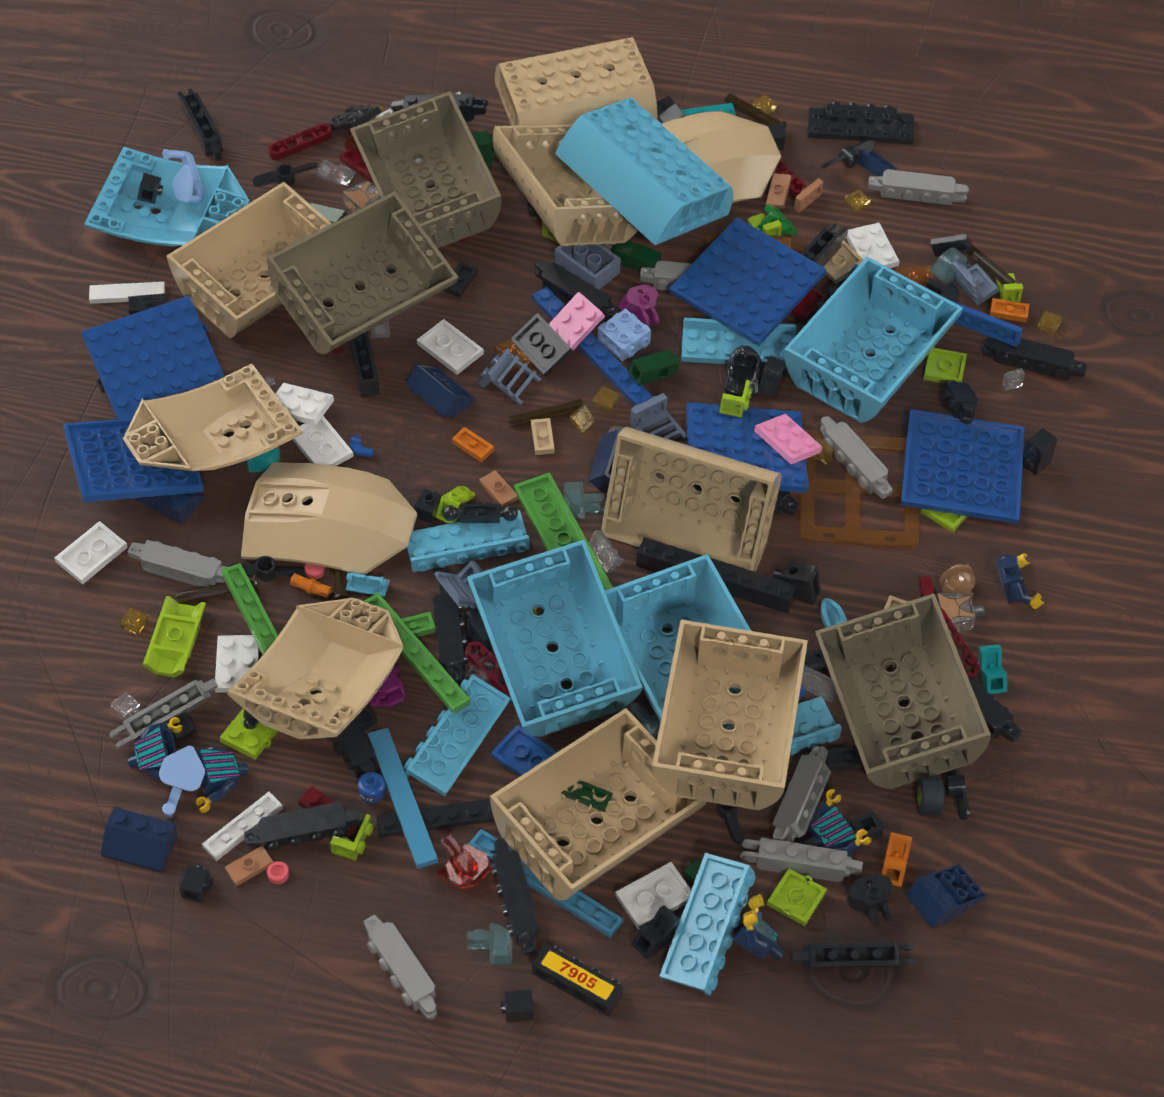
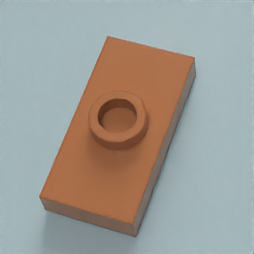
[766,173,792,209]
[794,178,823,213]
[479,470,518,506]
[224,846,273,886]

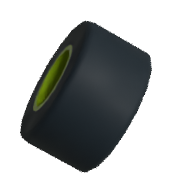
[916,777,944,816]

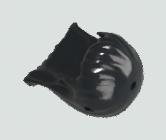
[723,345,762,399]

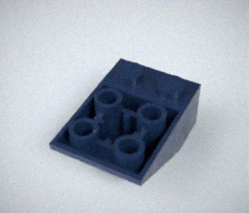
[906,864,987,928]

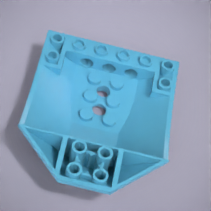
[84,147,250,246]

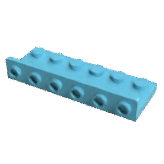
[681,318,796,367]
[406,510,530,572]
[404,674,511,797]
[724,696,842,755]
[660,853,755,996]

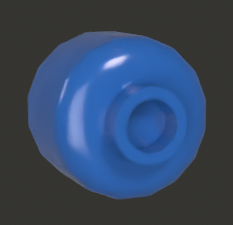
[357,772,386,804]

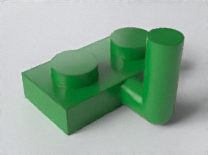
[757,204,798,236]

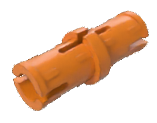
[290,573,332,599]

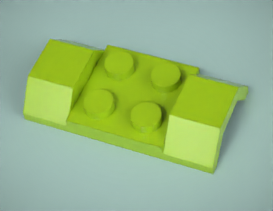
[143,596,206,678]

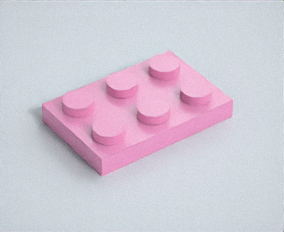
[549,292,605,357]
[755,414,822,464]

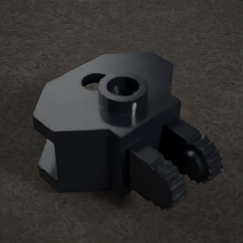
[847,873,893,926]

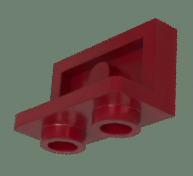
[790,287,828,322]

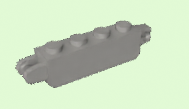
[868,169,969,205]
[640,260,692,290]
[819,416,893,499]
[128,540,227,588]
[109,678,218,749]
[773,746,831,843]
[740,838,863,882]
[364,915,437,1020]

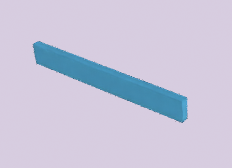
[368,728,438,869]
[468,829,624,938]

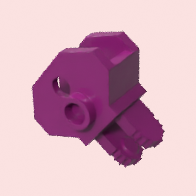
[619,284,660,326]
[368,666,406,706]

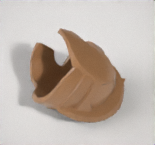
[940,564,976,599]

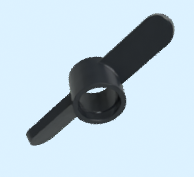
[821,140,874,169]
[253,162,318,187]
[229,556,305,582]
[945,768,970,820]
[716,803,744,844]

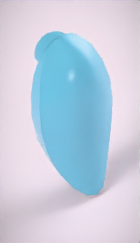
[820,598,847,628]

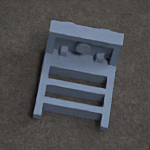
[952,255,999,305]
[478,348,541,405]
[630,393,687,441]
[435,561,483,610]

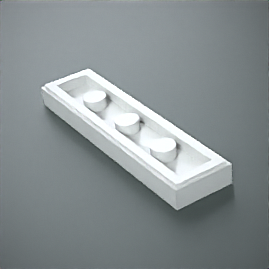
[89,282,165,304]
[202,792,283,861]

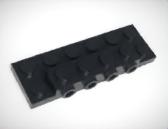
[808,102,914,144]

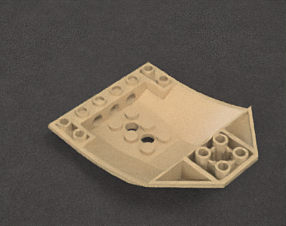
[662,111,781,203]
[123,363,303,471]
[241,462,418,575]
[227,598,403,739]

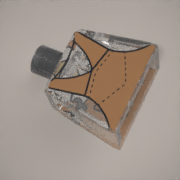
[342,181,381,213]
[936,593,985,634]

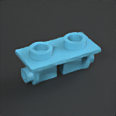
[346,571,390,597]

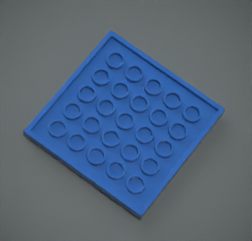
[669,218,826,346]
[81,296,225,419]
[686,402,809,493]
[900,409,1025,524]
[63,418,203,502]

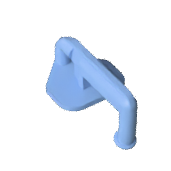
[162,149,204,203]
[159,746,205,819]

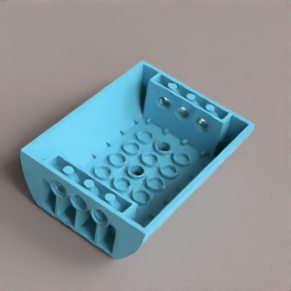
[555,97,733,245]
[784,257,963,423]
[467,539,643,737]
[605,554,751,728]

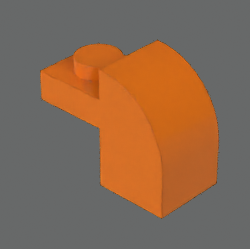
[881,832,912,887]

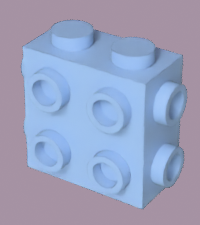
[597,309,651,361]

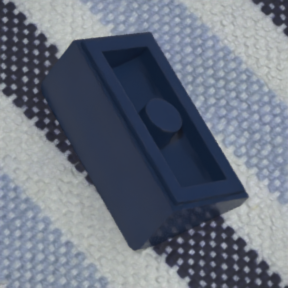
[858,150,898,176]

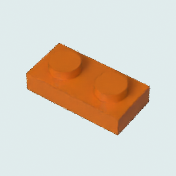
[990,298,1030,323]
[452,427,494,463]

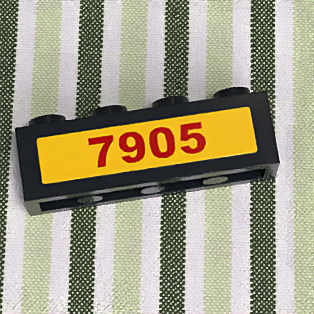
[532,943,623,1017]

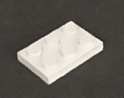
[846,223,900,268]
[417,319,484,375]
[275,383,334,426]
[292,416,354,466]
[54,521,128,584]
[215,635,259,693]
[615,862,691,930]

